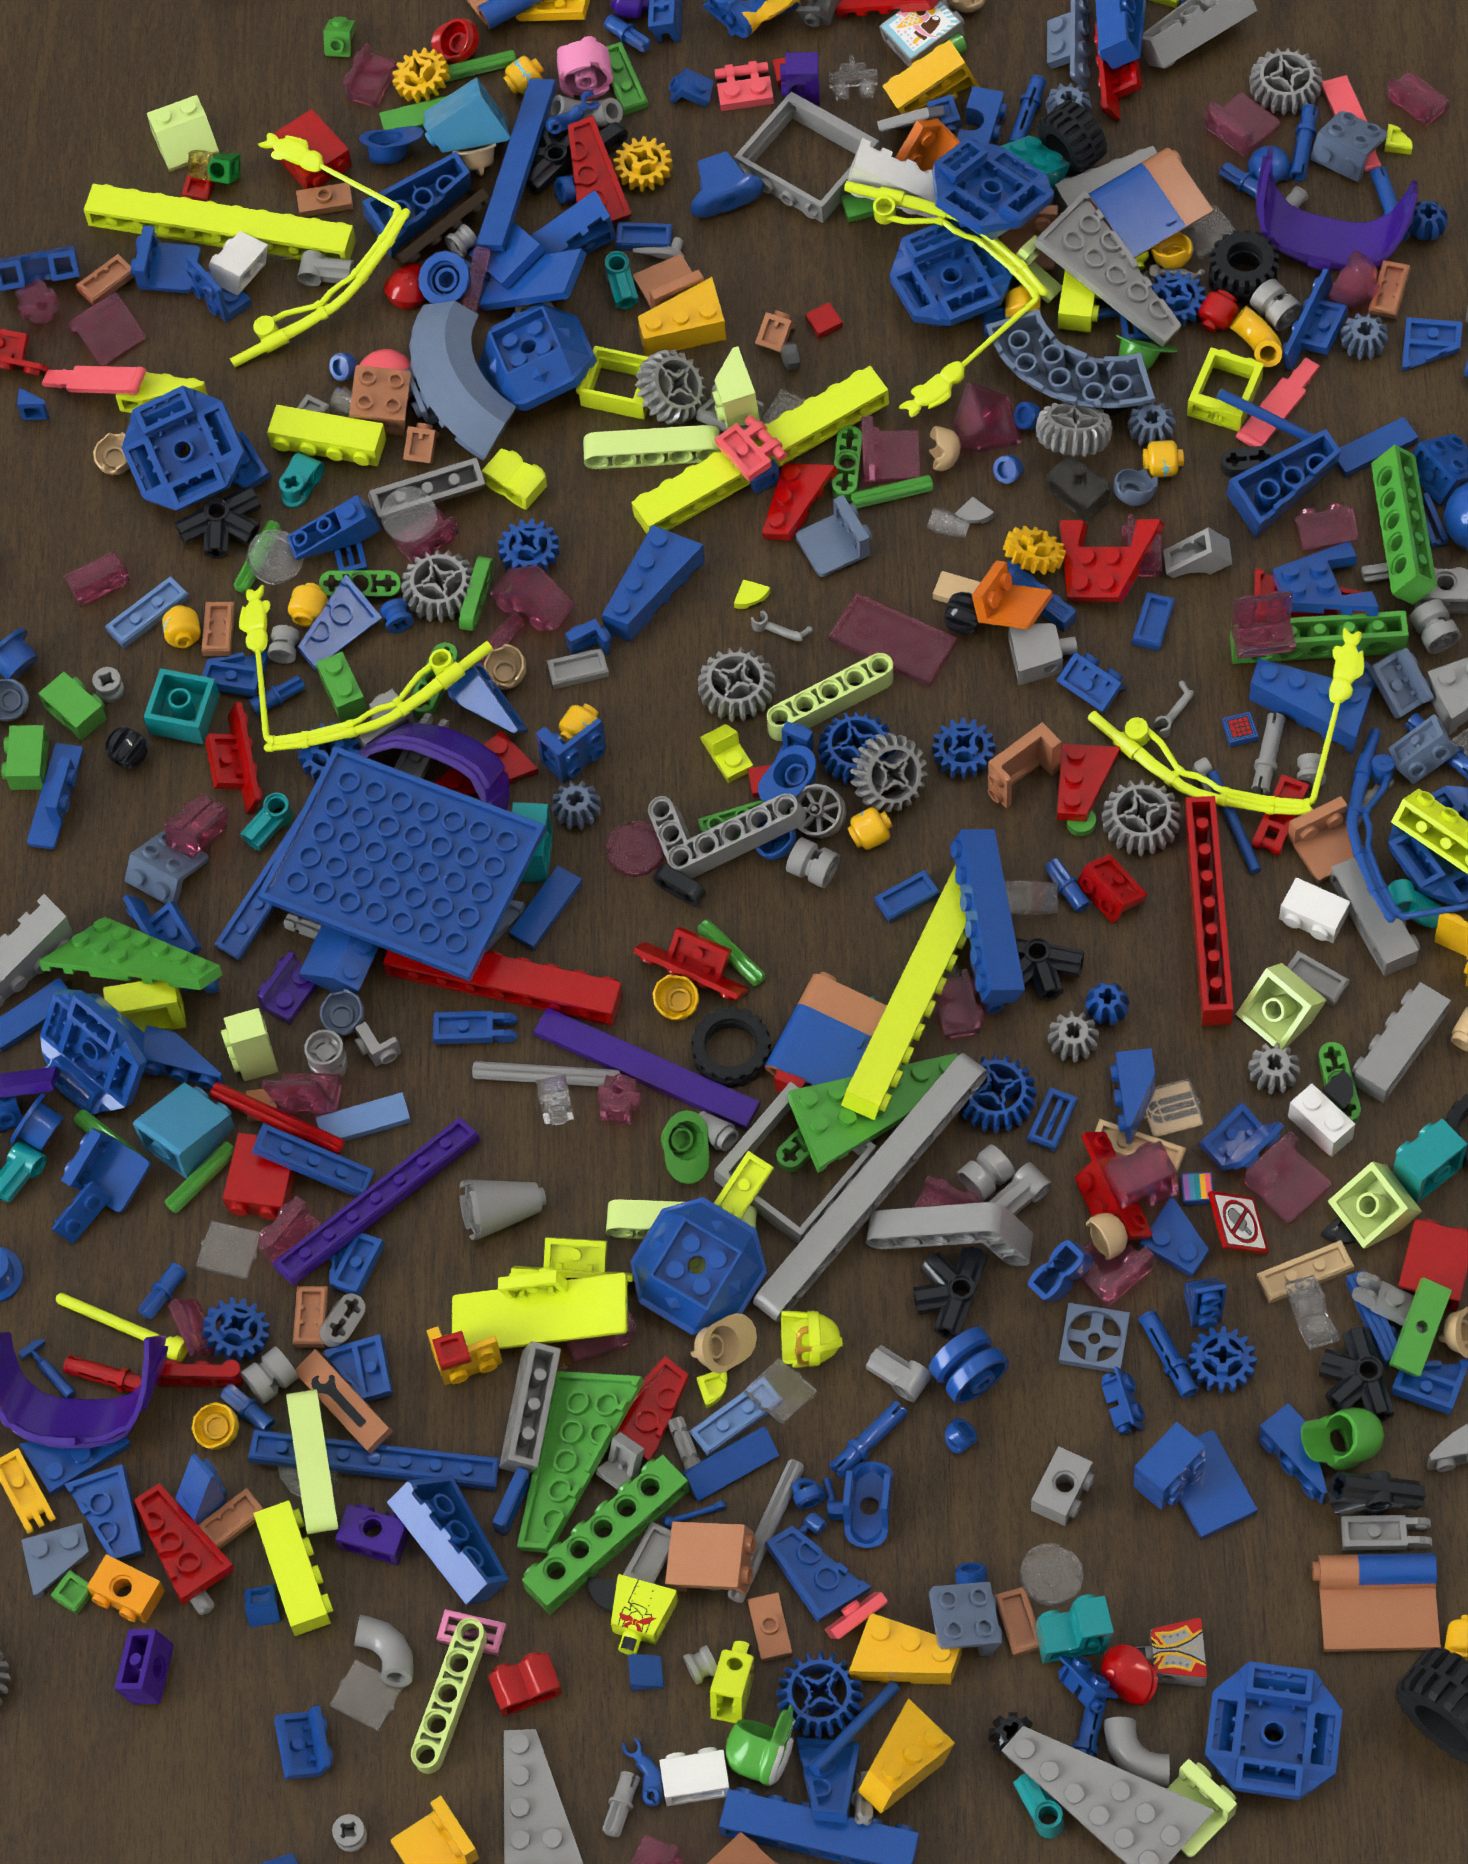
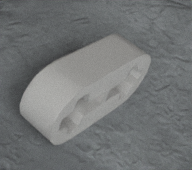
[319,1293,366,1347]

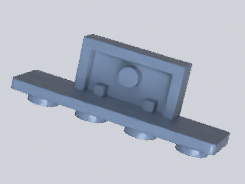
[1047,0,1091,90]

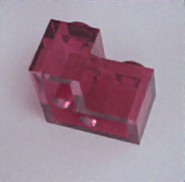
[490,566,576,631]
[1105,1141,1178,1208]

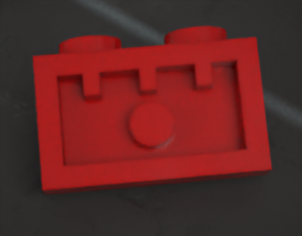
[1077,854,1148,923]

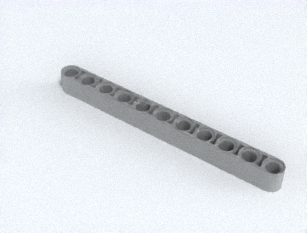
[753,1053,988,1323]

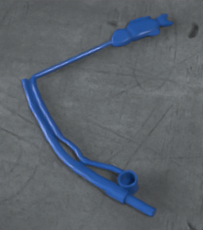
[1346,728,1468,923]

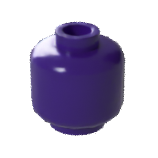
[611,0,649,19]

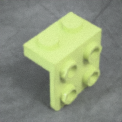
[1167,1759,1237,1857]

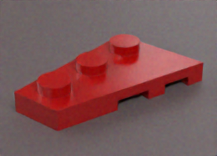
[762,463,838,541]
[435,731,539,798]
[1057,744,1120,822]
[615,1356,689,1462]

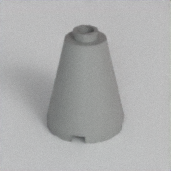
[459,1179,546,1241]

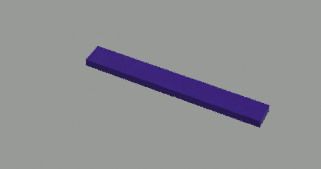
[533,1007,760,1131]
[273,1117,480,1286]

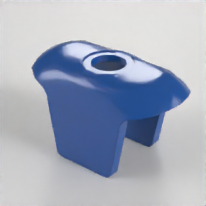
[690,152,764,218]
[843,1461,893,1548]

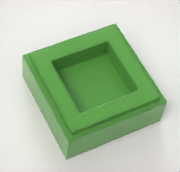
[50,1570,92,1615]

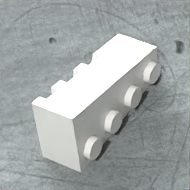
[847,138,948,219]

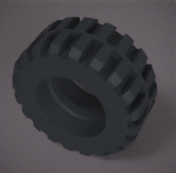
[1396,1647,1468,1765]

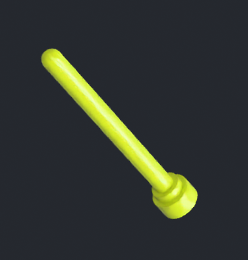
[56,1293,190,1362]

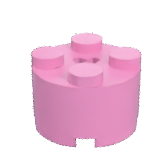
[557,36,613,100]

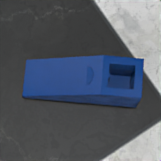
[286,495,381,560]
[143,1025,226,1090]
[1110,1048,1155,1144]
[1184,1277,1226,1329]
[1258,1403,1327,1505]
[175,1453,228,1525]

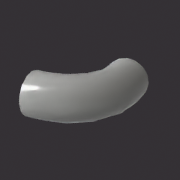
[548,95,623,128]
[354,1615,414,1687]
[1104,1717,1170,1787]

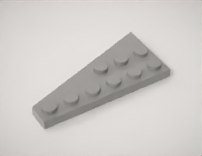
[1034,190,1181,348]
[1001,1726,1214,1864]
[504,1729,583,1864]

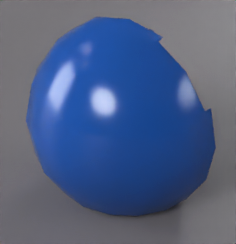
[1443,482,1468,551]

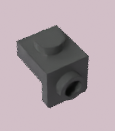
[797,0,838,27]

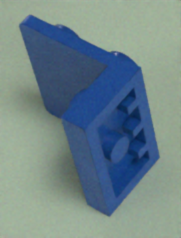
[186,255,252,323]
[1412,434,1468,505]
[536,718,606,783]

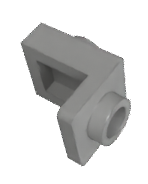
[354,1021,401,1067]
[596,1432,644,1489]

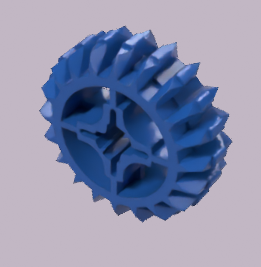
[817,710,896,786]
[961,1053,1037,1134]
[776,1651,863,1739]

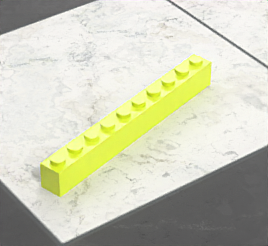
[84,184,356,260]
[631,366,889,534]
[841,864,967,1120]

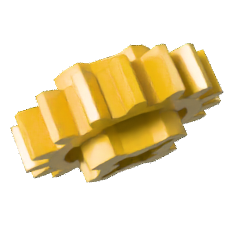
[392,48,450,103]
[613,136,673,192]
[1003,526,1066,575]

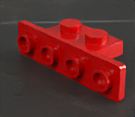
[1093,23,1142,122]
[0,329,50,376]
[205,702,262,813]
[633,927,749,1000]
[1074,1132,1152,1240]

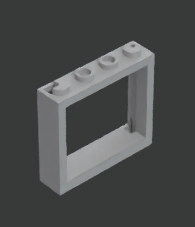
[734,91,879,223]
[714,1081,876,1244]

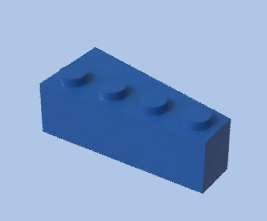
[1095,0,1147,70]
[362,152,471,258]
[1226,429,1341,538]
[602,525,705,642]
[1249,658,1372,754]
[387,1475,509,1605]

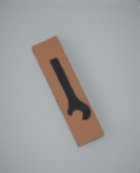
[295,1349,393,1454]

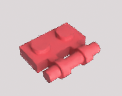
[714,60,774,112]
[714,415,787,482]

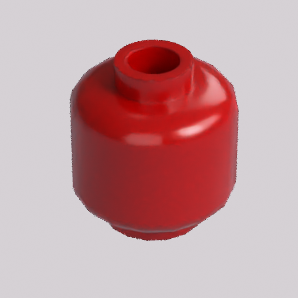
[1197,290,1239,333]

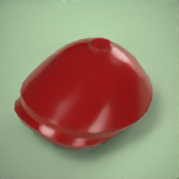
[431,18,479,64]
[383,263,426,310]
[1100,1644,1158,1705]

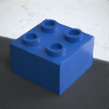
[1133,1422,1206,1511]

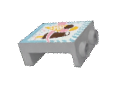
[879,0,965,67]

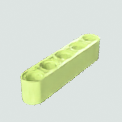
[583,425,721,469]
[767,653,893,741]
[606,1199,757,1239]
[286,1389,339,1534]
[411,1618,487,1774]

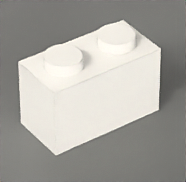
[209,231,268,296]
[1279,878,1350,943]
[1288,1083,1355,1158]
[659,1747,730,1806]

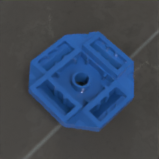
[932,137,1054,240]
[889,219,1013,328]
[478,303,597,411]
[122,386,246,512]
[1387,785,1468,905]
[40,989,147,1115]
[630,1197,768,1336]
[1204,1661,1343,1800]

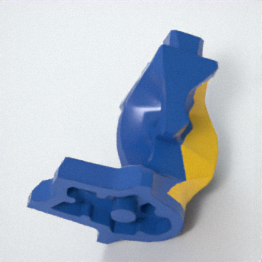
[703,0,801,38]

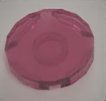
[606,821,664,877]

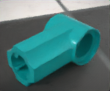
[605,251,639,310]
[240,793,294,851]
[1388,879,1442,929]
[0,1140,47,1203]
[1013,1773,1064,1839]

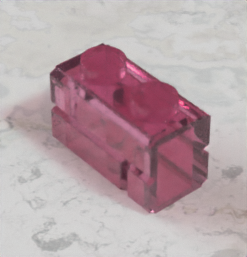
[164,794,229,858]

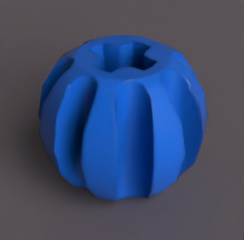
[1408,200,1448,241]
[1085,981,1130,1026]

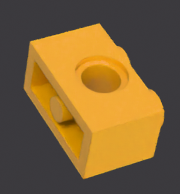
[87,1554,165,1623]

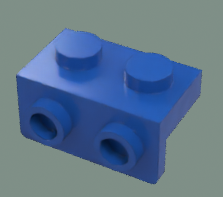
[274,1705,333,1780]

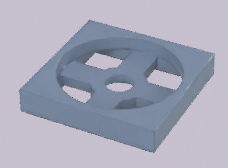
[1059,1303,1130,1373]

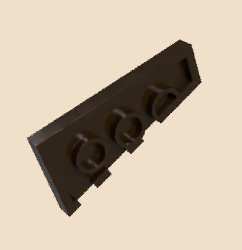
[393,186,489,264]

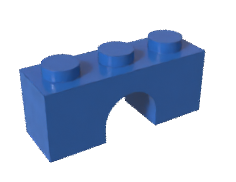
[957,86,1008,144]
[0,244,81,291]

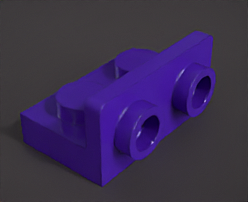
[257,951,318,1025]

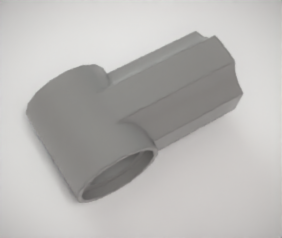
[297,250,354,287]
[990,1162,1053,1216]
[866,1345,933,1402]

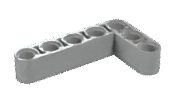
[648,793,806,879]
[866,1202,1034,1266]

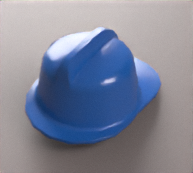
[359,126,424,164]
[758,745,816,802]

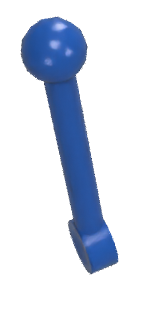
[662,1501,727,1528]

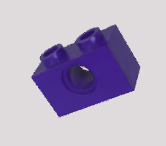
[780,52,820,107]
[335,1504,410,1566]
[114,1629,174,1704]

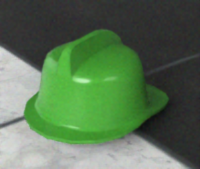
[1116,335,1178,370]
[661,1110,709,1184]

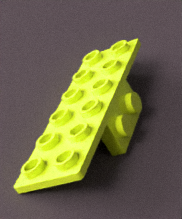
[452,1268,627,1349]

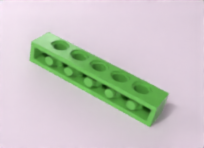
[1371,444,1437,605]
[1230,611,1409,664]
[522,1454,690,1616]

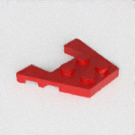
[1060,519,1165,602]

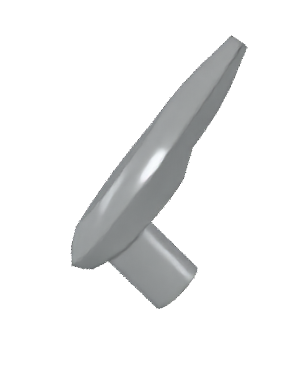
[632,237,685,260]

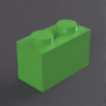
[316,652,367,723]
[38,672,107,741]
[2,725,49,790]

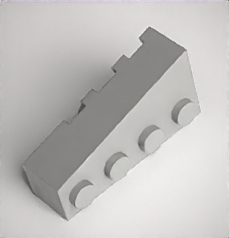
[1141,0,1258,69]
[1426,657,1468,736]
[0,894,74,1007]

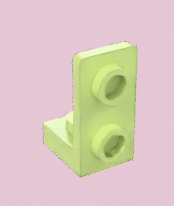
[1016,235,1062,303]

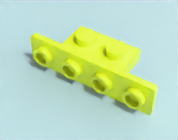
[511,1237,634,1286]

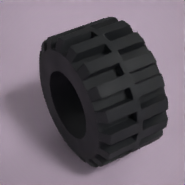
[1037,100,1107,176]
[1208,230,1279,306]

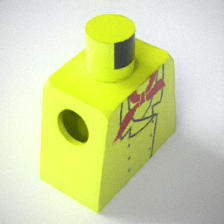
[611,1574,678,1655]
[710,1641,754,1724]

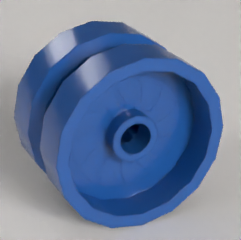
[929,1326,1009,1405]

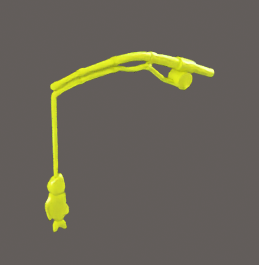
[230,133,411,368]
[844,181,1048,417]
[239,584,493,752]
[1088,627,1364,815]

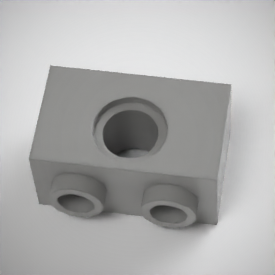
[1414,567,1468,614]
[1031,1446,1095,1526]

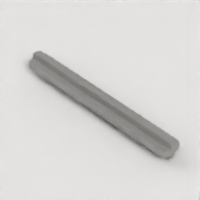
[472,1061,621,1088]
[728,1459,804,1603]

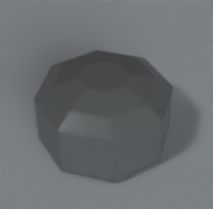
[781,342,801,370]

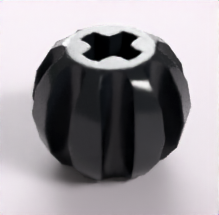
[944,592,979,635]
[105,727,148,769]
[988,1712,1035,1760]

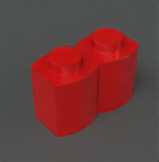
[487,1651,562,1717]

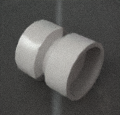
[1250,279,1302,331]
[1409,599,1461,654]
[786,837,840,888]
[304,1029,348,1082]
[957,1144,1015,1202]
[240,1346,299,1404]

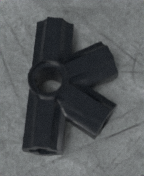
[525,125,572,195]
[174,486,261,559]
[1015,938,1085,1001]
[913,1246,988,1340]
[1319,1326,1394,1422]
[1328,1471,1426,1516]

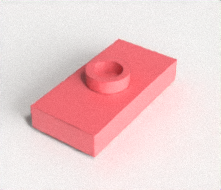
[824,1592,887,1639]

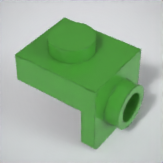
[323,17,356,57]

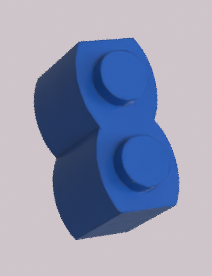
[1028,1240,1094,1303]

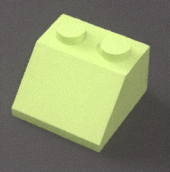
[147,95,219,172]
[712,346,760,429]
[1235,963,1327,1050]
[1328,1161,1423,1249]

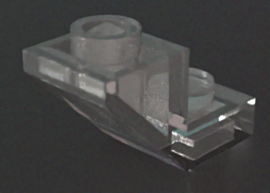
[1285,1275,1339,1350]

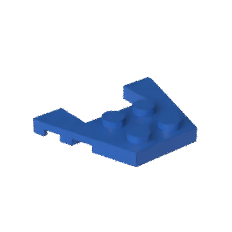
[1273,541,1379,616]

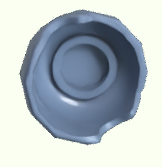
[1113,469,1158,507]
[0,679,29,722]
[319,989,365,1036]

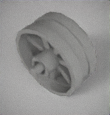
[790,784,847,839]

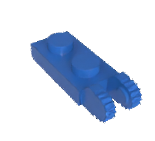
[433,1011,517,1044]

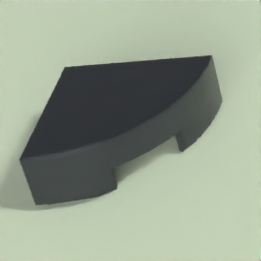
[1322,1069,1353,1112]
[1321,1216,1357,1244]
[588,1577,617,1614]

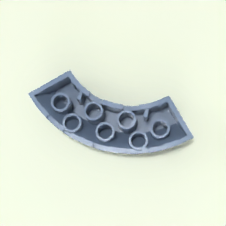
[409,301,516,461]
[985,309,1155,408]

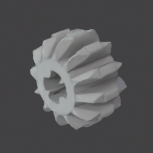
[1048,1010,1099,1063]
[1248,1042,1300,1095]

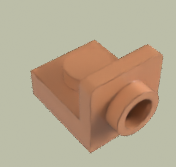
[755,310,796,353]
[403,423,440,464]

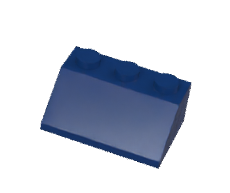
[298,925,379,994]

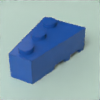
[531,190,617,255]

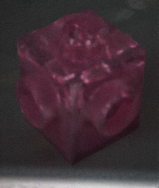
[14,279,59,325]
[597,1074,642,1124]

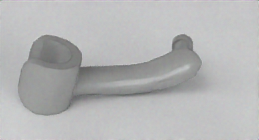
[1144,264,1205,283]
[751,611,813,641]
[1154,681,1194,738]

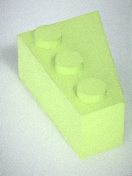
[221,1008,278,1082]

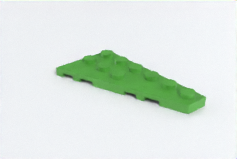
[39,917,222,990]
[787,1053,957,1173]
[517,1371,644,1553]

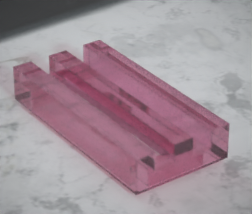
[168,1299,216,1356]

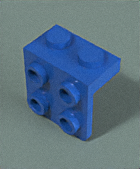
[131,226,201,293]
[1198,1102,1284,1171]
[61,1128,151,1213]

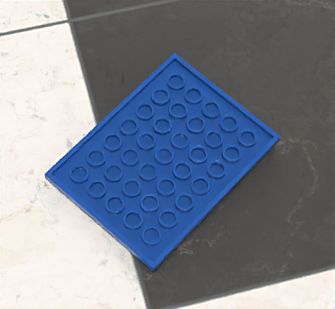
[257,746,547,982]

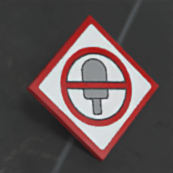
[1208,1191,1269,1255]

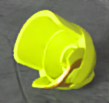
[781,1311,843,1368]

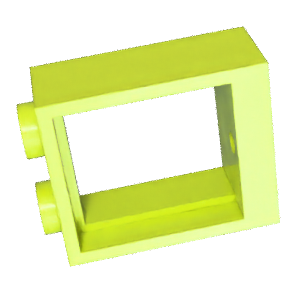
[576,346,648,420]
[1187,347,1264,431]
[103,980,187,1033]

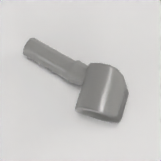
[1192,757,1213,792]

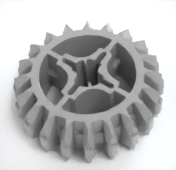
[1249,47,1323,117]
[634,349,707,425]
[1036,402,1112,457]
[401,549,474,623]
[698,647,775,722]
[849,733,928,812]
[1101,779,1181,857]

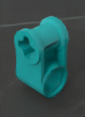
[279,453,324,508]

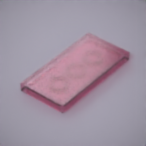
[829,592,957,687]

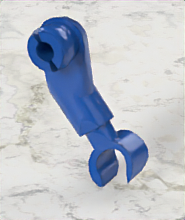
[545,91,599,134]
[622,1737,663,1806]

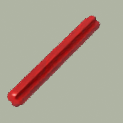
[210,1082,345,1155]

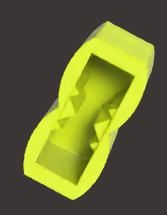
[481,448,547,510]

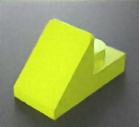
[700,724,753,783]

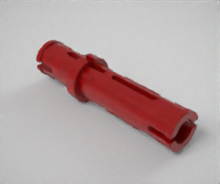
[63,1354,155,1393]

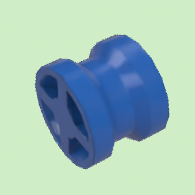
[380,598,414,634]

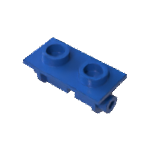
[52,1180,112,1244]
[1101,1366,1145,1435]
[1058,1655,1118,1713]

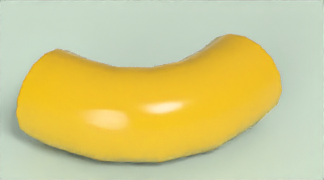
[1229,306,1283,367]

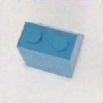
[423,77,511,153]
[133,1082,235,1179]

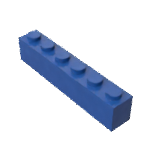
[950,829,1025,1003]
[719,1787,919,1864]

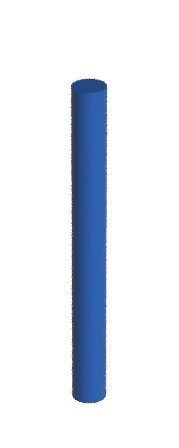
[1216,388,1315,441]
[1207,770,1261,874]
[810,1681,900,1775]

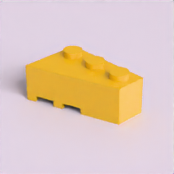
[883,40,980,114]
[638,277,726,357]
[849,1613,962,1685]
[858,1698,955,1814]

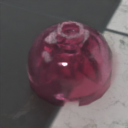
[1328,249,1380,307]

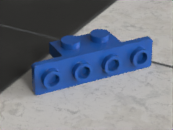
[1282,268,1348,370]
[27,743,84,850]
[123,894,202,992]

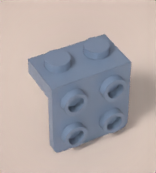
[1310,111,1387,182]
[796,495,872,577]
[125,831,209,904]
[929,1582,1002,1657]

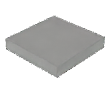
[877,105,946,132]

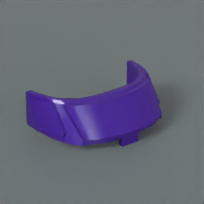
[1256,147,1418,271]
[357,723,510,810]
[0,1332,168,1448]

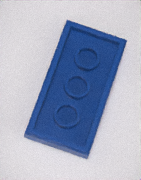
[479,249,586,311]

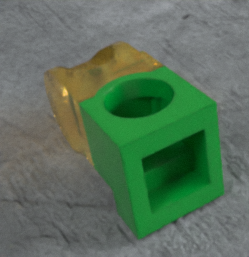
[188,150,241,184]

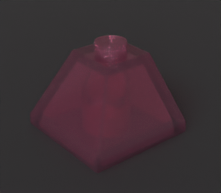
[953,382,1021,452]

